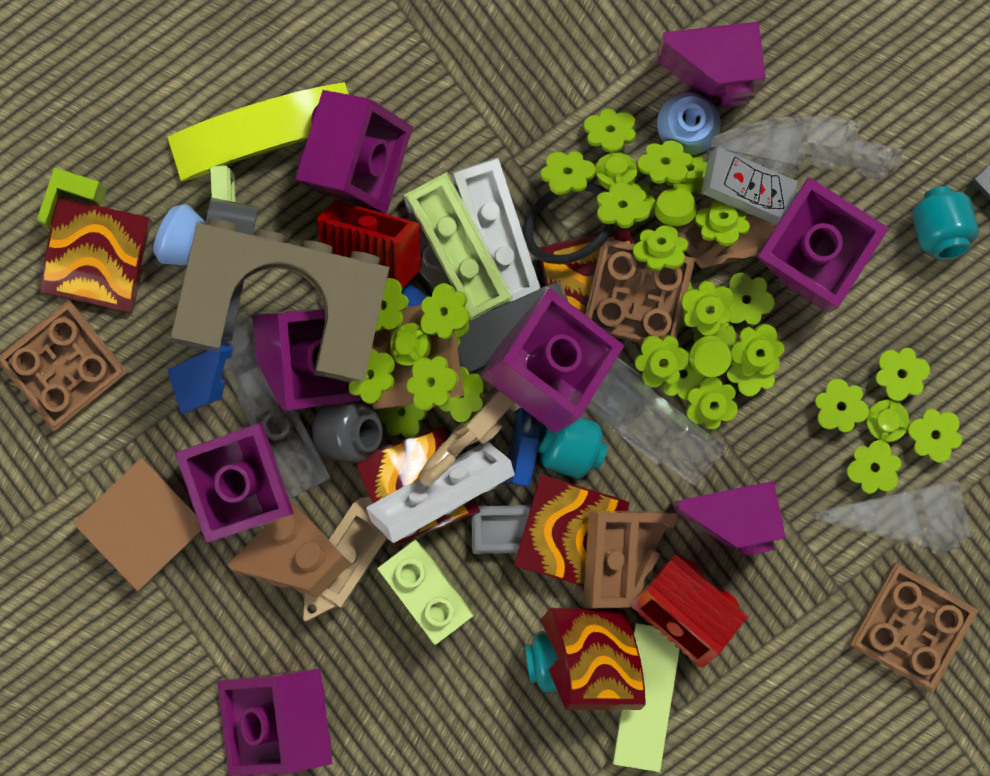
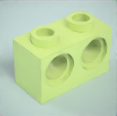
[377,539,474,645]

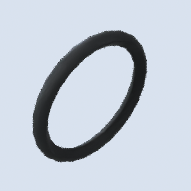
[523,182,615,264]

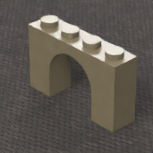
[171,218,389,385]

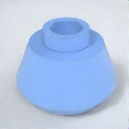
[657,92,721,155]
[153,204,206,265]

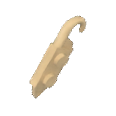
[419,387,520,485]
[303,497,388,622]

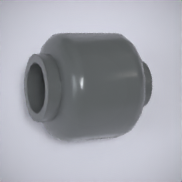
[312,402,383,463]

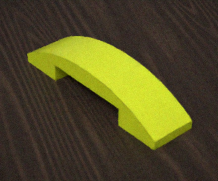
[168,82,349,182]

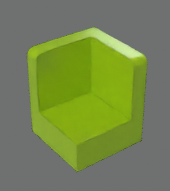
[37,168,107,229]

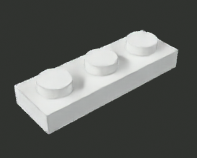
[452,158,540,307]
[366,442,515,543]

